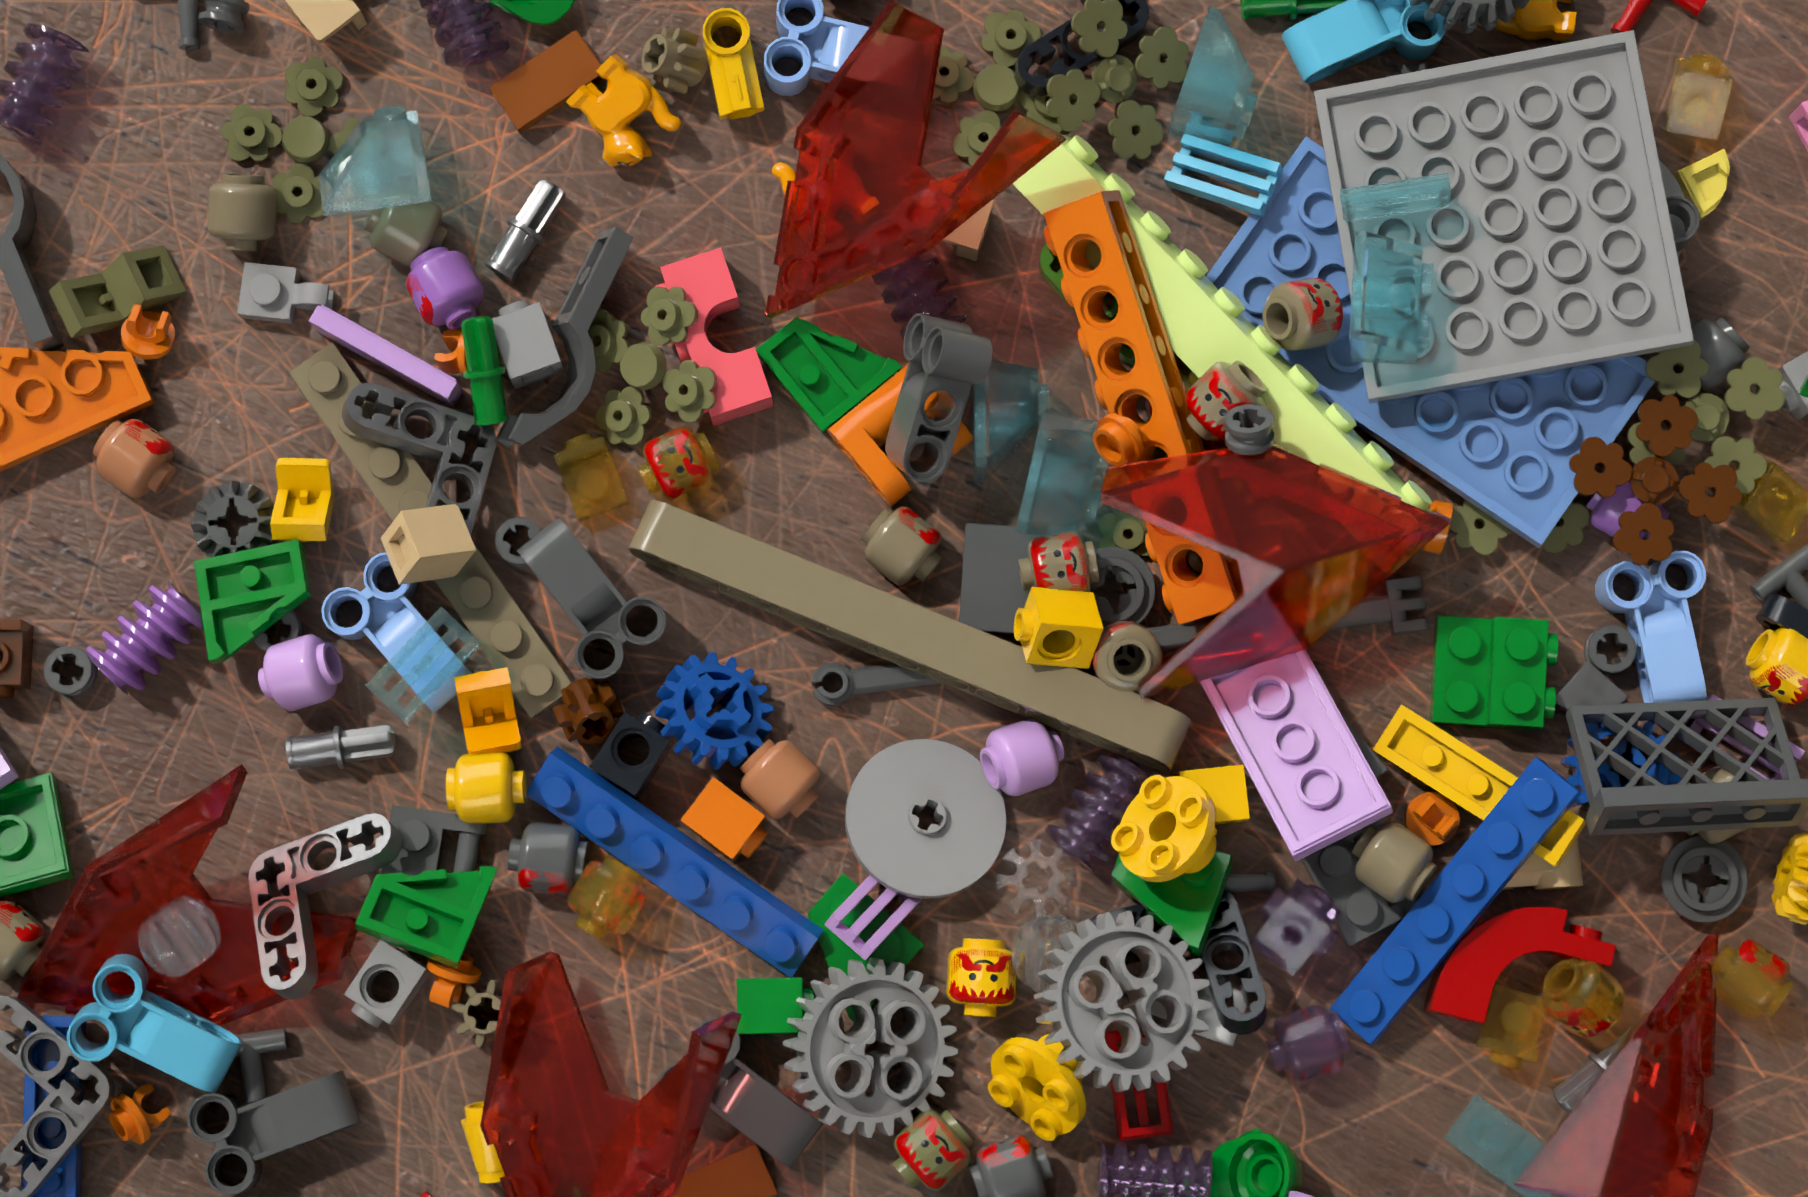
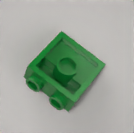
[1429,615,1558,731]

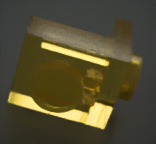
[1664,53,1733,140]

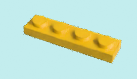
[1373,704,1586,867]

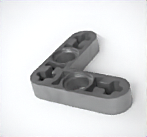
[342,383,496,535]
[248,813,402,1000]
[0,996,115,1197]

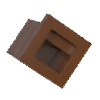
[0,619,34,699]

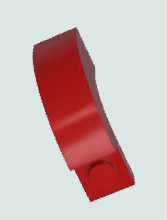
[1423,907,1616,1024]

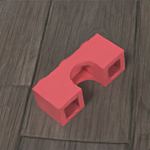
[655,247,773,426]

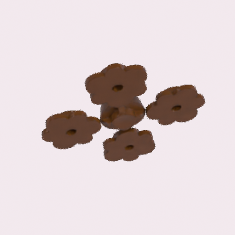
[1569,395,1742,566]

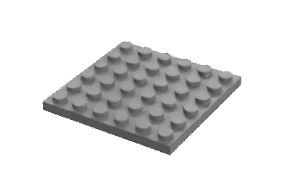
[1314,30,1694,404]

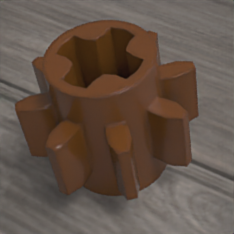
[553,677,624,745]

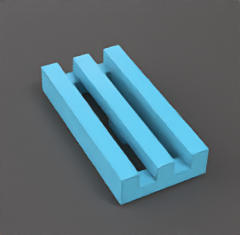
[1164,133,1283,217]

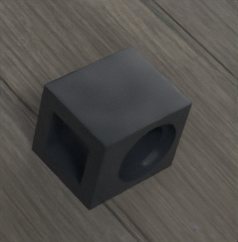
[590,711,673,799]

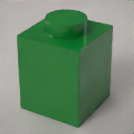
[736,977,814,1034]

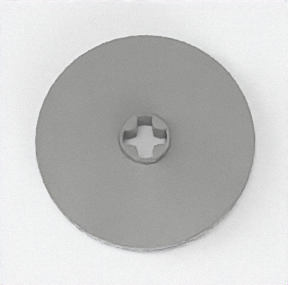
[845,739,1007,899]

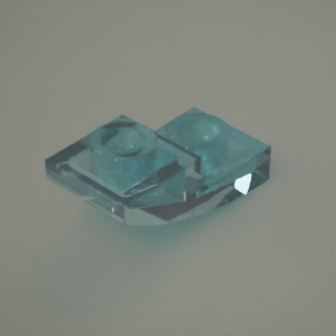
[1444,1094,1573,1197]

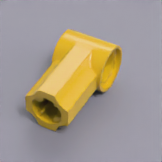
[703,8,765,120]

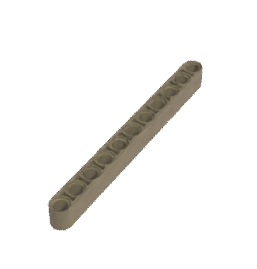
[628,500,1191,772]

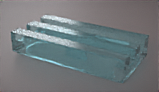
[1339,173,1451,223]
[365,607,482,724]

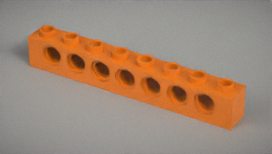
[1043,190,1254,625]

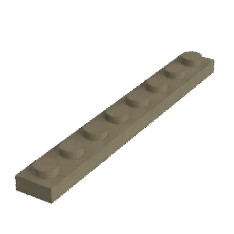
[289,342,572,720]

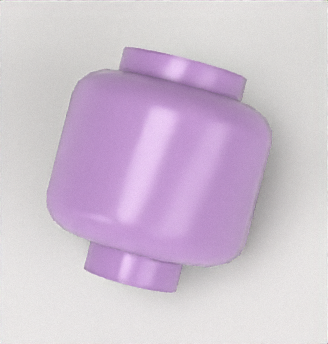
[258,634,343,711]
[980,719,1064,796]

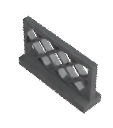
[1566,698,1808,836]

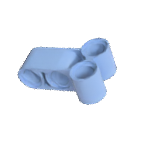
[764,0,925,100]
[1595,551,1707,703]
[321,552,472,713]

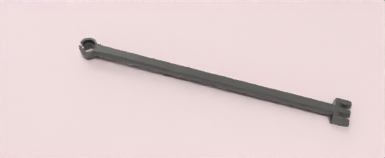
[811,576,1430,707]

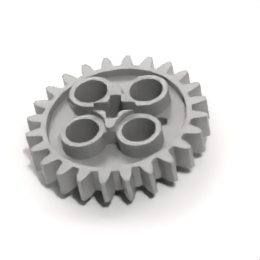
[1034,911,1212,1092]
[783,957,958,1138]

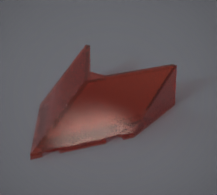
[765,0,1067,318]
[1100,443,1451,699]
[16,764,357,1026]
[1515,934,1719,1197]
[480,951,742,1197]

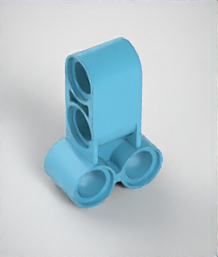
[1281,0,1446,84]
[67,954,242,1093]

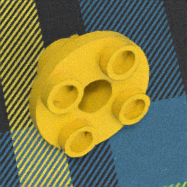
[1111,775,1217,882]
[988,1034,1086,1141]

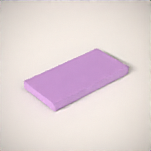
[1197,628,1393,862]

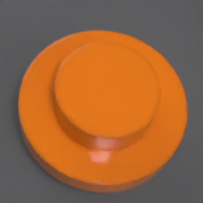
[1092,413,1144,466]

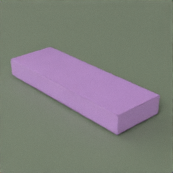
[308,305,463,408]

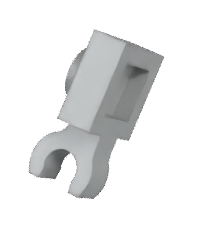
[237,262,335,324]

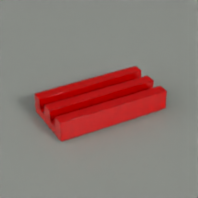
[1104,1030,1174,1141]

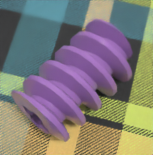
[85,581,204,695]

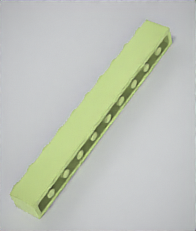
[1011,135,1437,567]

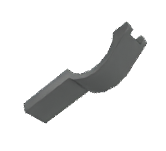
[0,156,64,351]
[495,227,634,448]

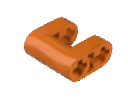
[827,364,973,507]

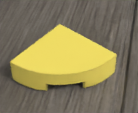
[1674,149,1730,220]

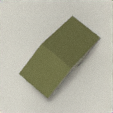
[49,245,186,338]

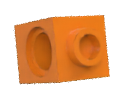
[680,777,768,862]

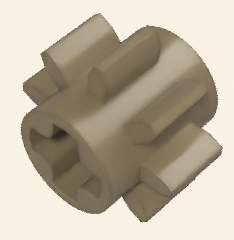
[641,27,707,94]
[452,980,521,1048]

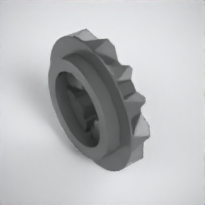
[191,480,275,558]
[1091,547,1155,628]
[1659,836,1748,923]

